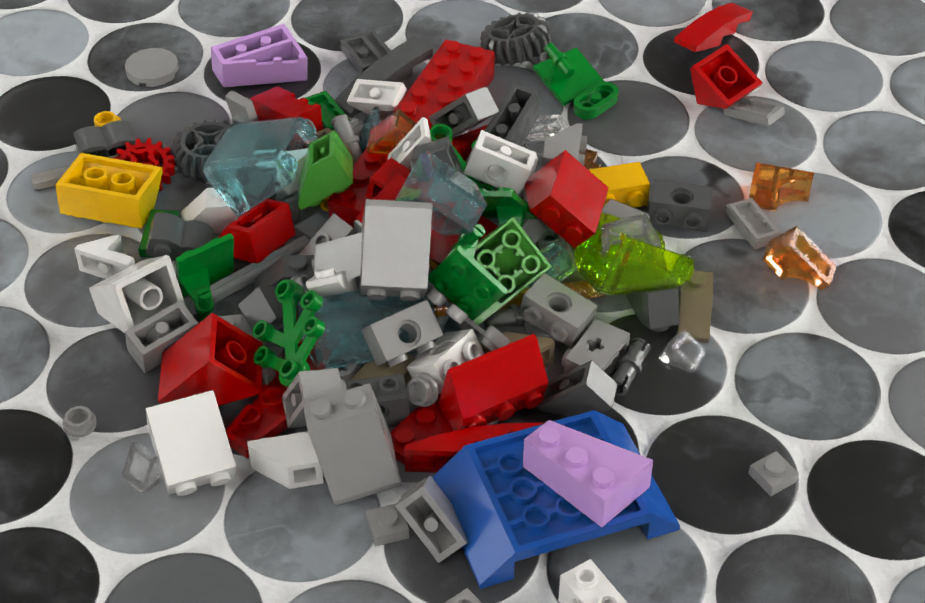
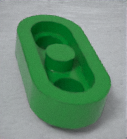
[573,82,619,120]

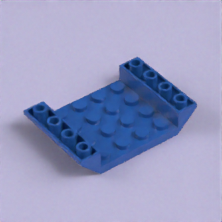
[433,410,680,589]

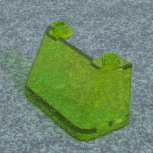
[573,211,695,296]

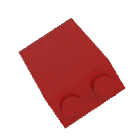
[524,150,609,248]
[158,313,263,406]

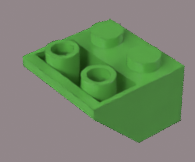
[298,130,353,210]

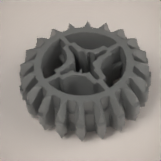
[480,12,551,66]
[172,119,249,183]

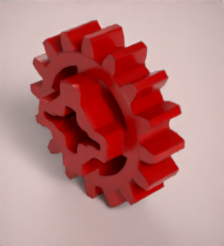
[113,138,175,191]

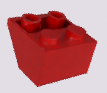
[218,198,296,264]

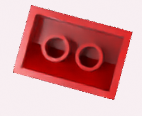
[438,334,549,431]

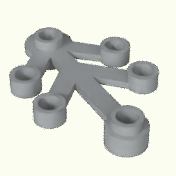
[425,281,511,351]

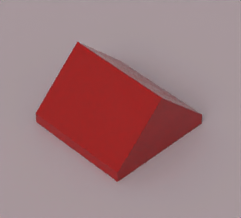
[690,44,763,109]

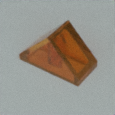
[367,109,417,154]

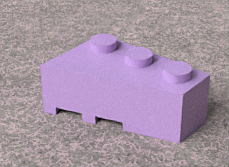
[211,24,308,87]
[523,420,653,527]

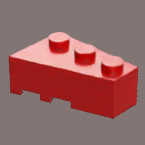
[249,86,323,152]

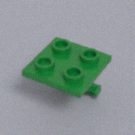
[533,42,605,106]
[456,187,538,227]
[428,224,508,321]
[175,233,234,322]

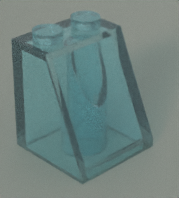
[395,149,487,236]

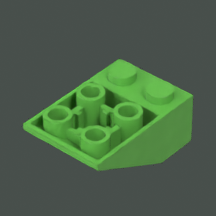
[468,217,552,325]

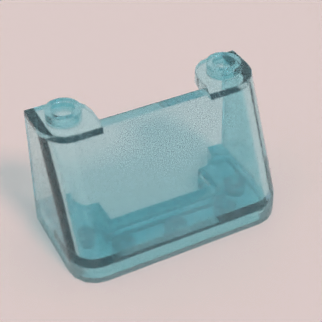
[203,117,318,217]

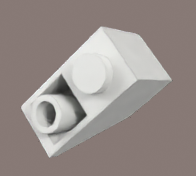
[247,431,324,489]

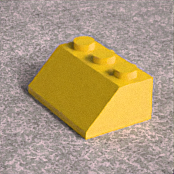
[55,153,162,229]

